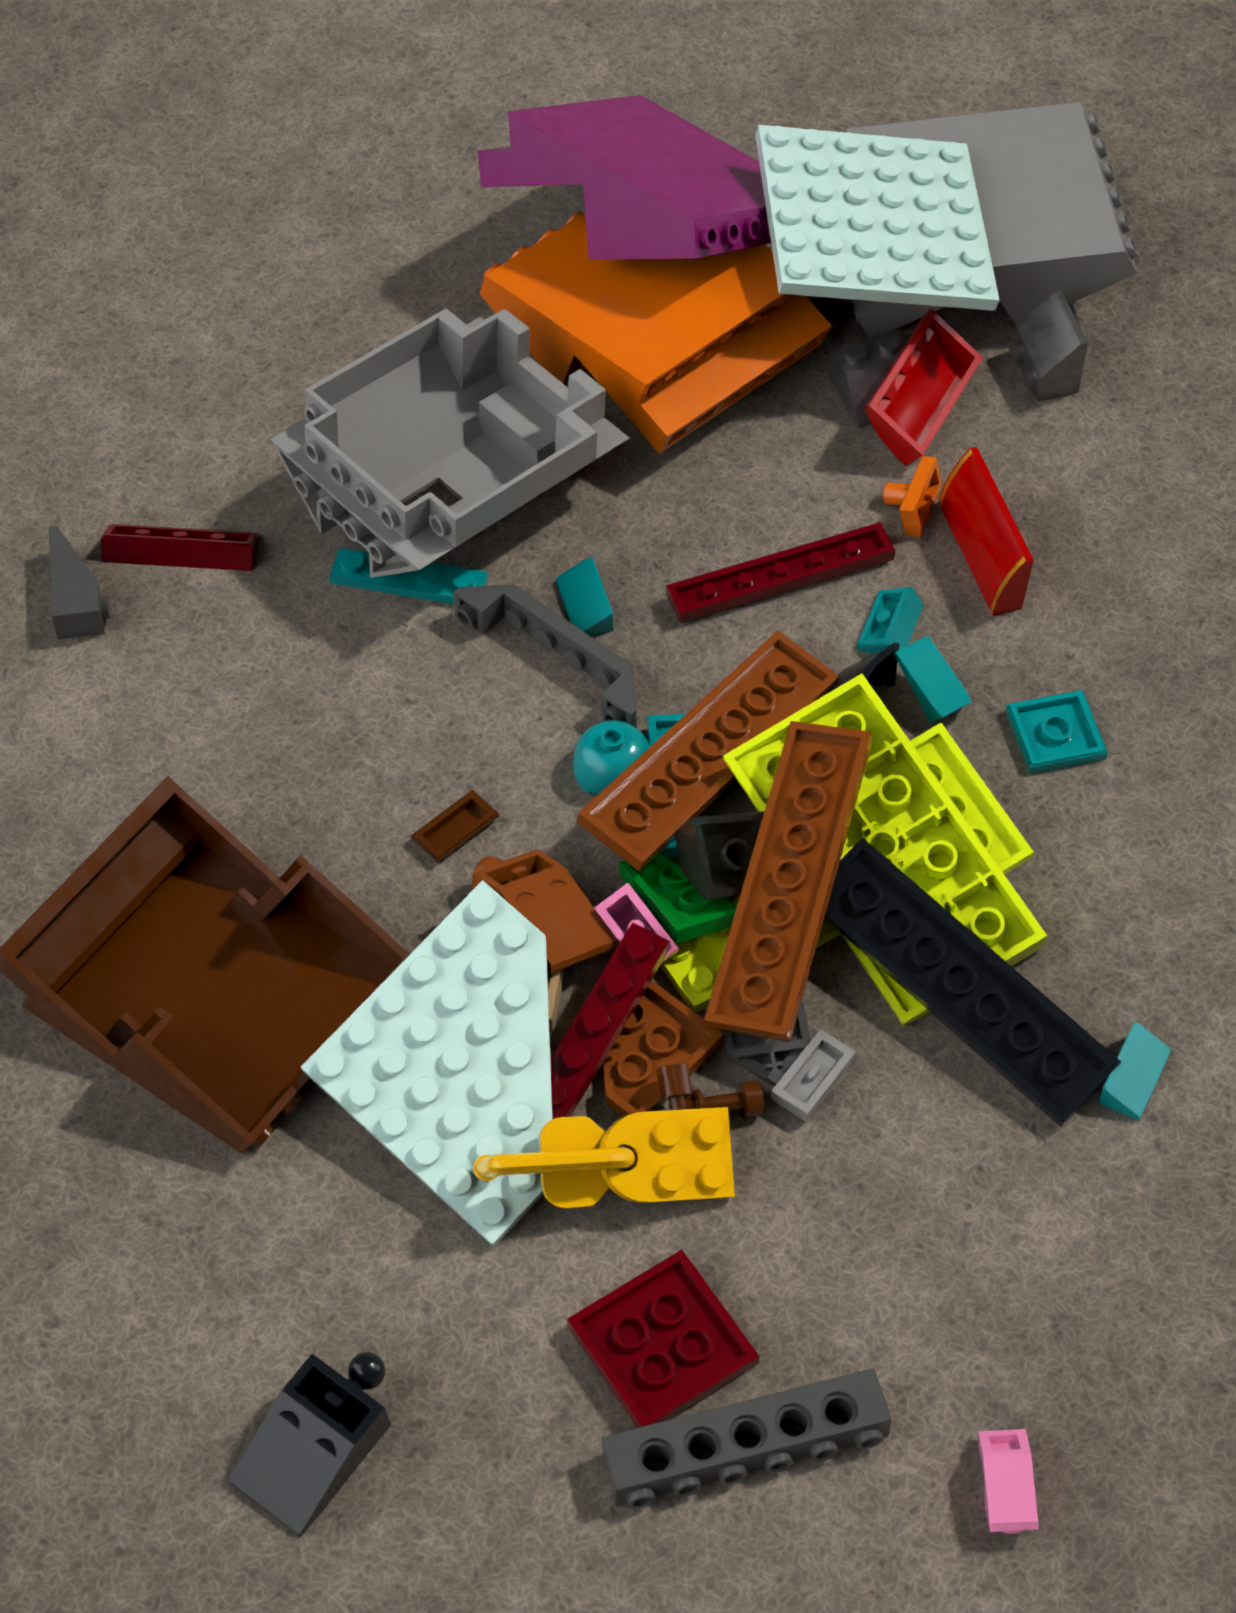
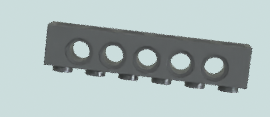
[601,1368,892,1508]

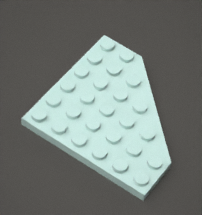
[301,880,553,1247]

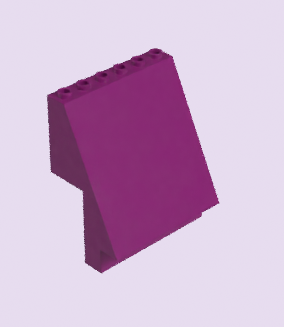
[478,95,771,260]

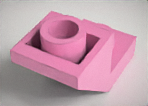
[978,1429,1038,1534]

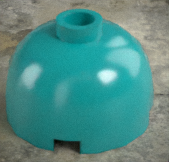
[573,720,650,795]

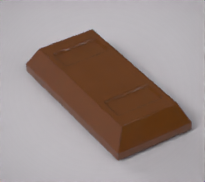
[411,790,499,863]

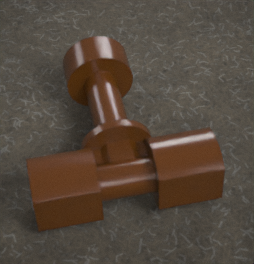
[656,1063,764,1118]

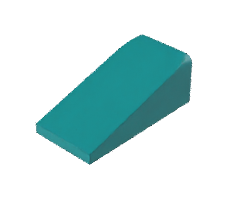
[894,635,972,723]

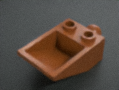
[472,849,617,973]

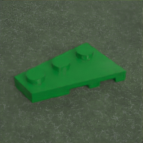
[618,854,738,944]

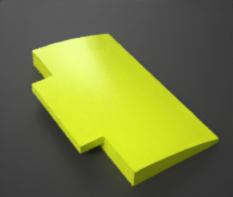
[723,673,1047,1027]

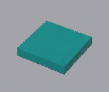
[1005,690,1108,775]

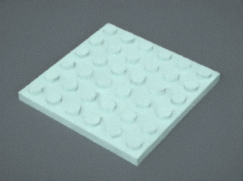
[755,125,1000,311]

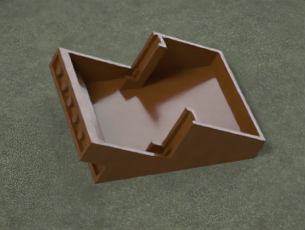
[0,776,410,1153]

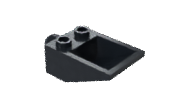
[227,1352,391,1537]

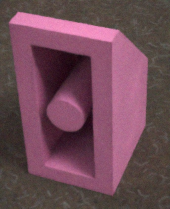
[594,883,679,963]

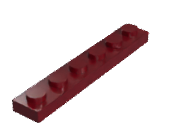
[666,522,895,623]
[551,922,671,1119]

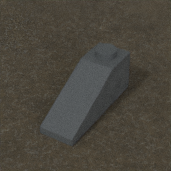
[49,526,111,639]

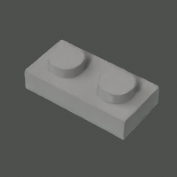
[770,1029,856,1122]

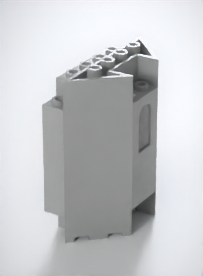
[270,308,629,578]

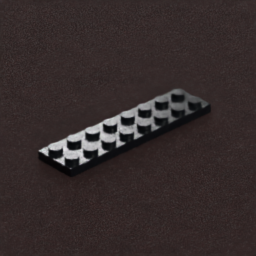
[824,838,1121,1128]

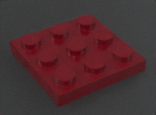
[567,1249,760,1428]

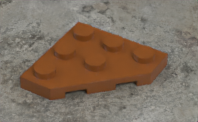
[603,980,724,1117]

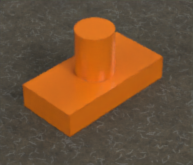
[883,456,943,538]

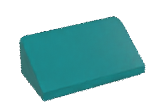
[556,557,613,636]
[856,587,923,654]
[1098,1022,1172,1121]

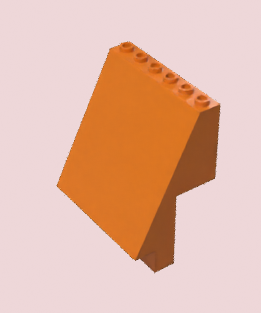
[479,212,832,454]

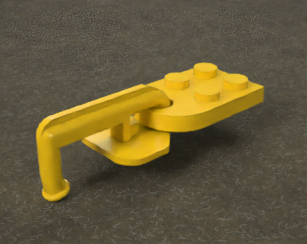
[473,1107,735,1208]

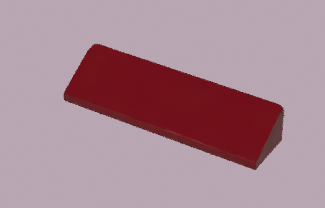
[101,524,259,571]

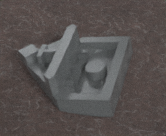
[720,1002,811,1086]

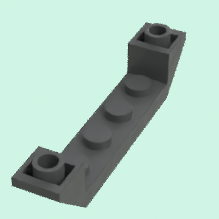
[453,584,637,728]

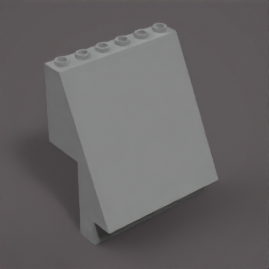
[846,102,1139,337]

